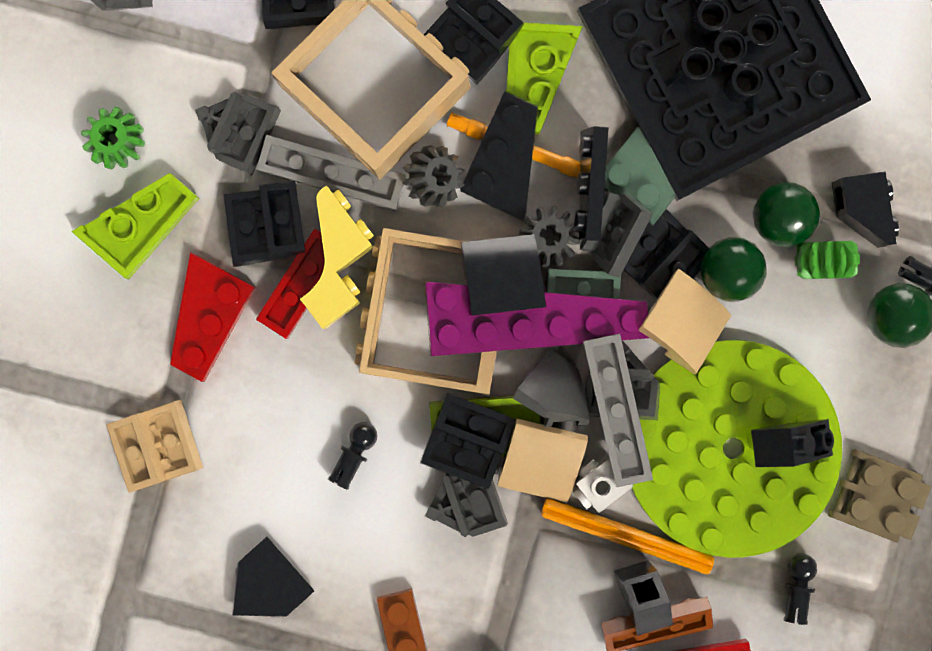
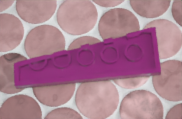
[424,282,649,356]

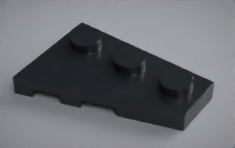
[460,90,539,222]
[574,126,609,241]

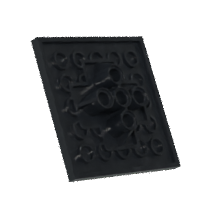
[577,0,871,202]

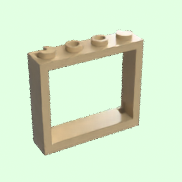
[271,0,471,180]
[354,228,497,395]

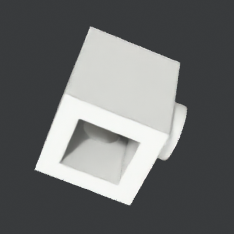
[573,454,634,513]

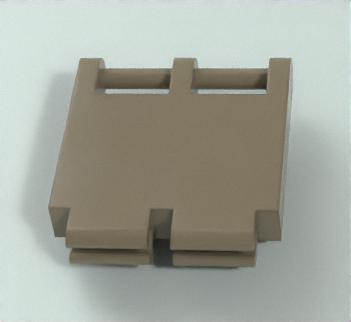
[828,449,932,543]

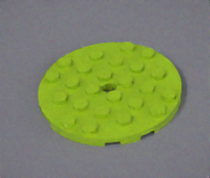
[631,340,842,558]

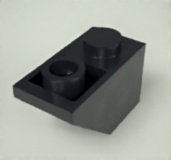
[831,171,899,248]
[751,419,834,467]
[614,560,673,636]

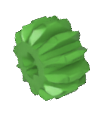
[81,107,145,170]
[795,241,860,279]

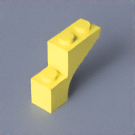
[300,185,374,329]

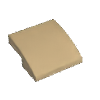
[639,269,731,375]
[106,400,203,493]
[497,419,588,503]

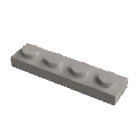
[256,135,406,211]
[583,333,653,488]

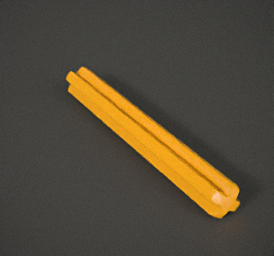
[541,498,715,574]

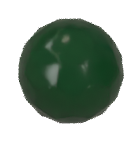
[753,182,820,247]
[701,237,767,302]
[867,283,932,348]

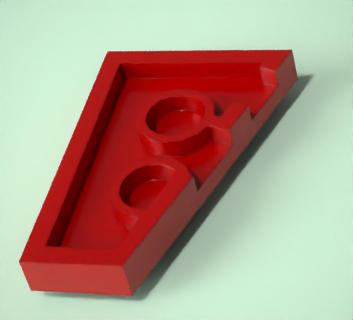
[170,252,256,382]

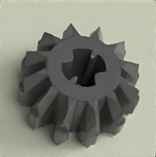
[402,145,465,207]
[519,206,580,268]

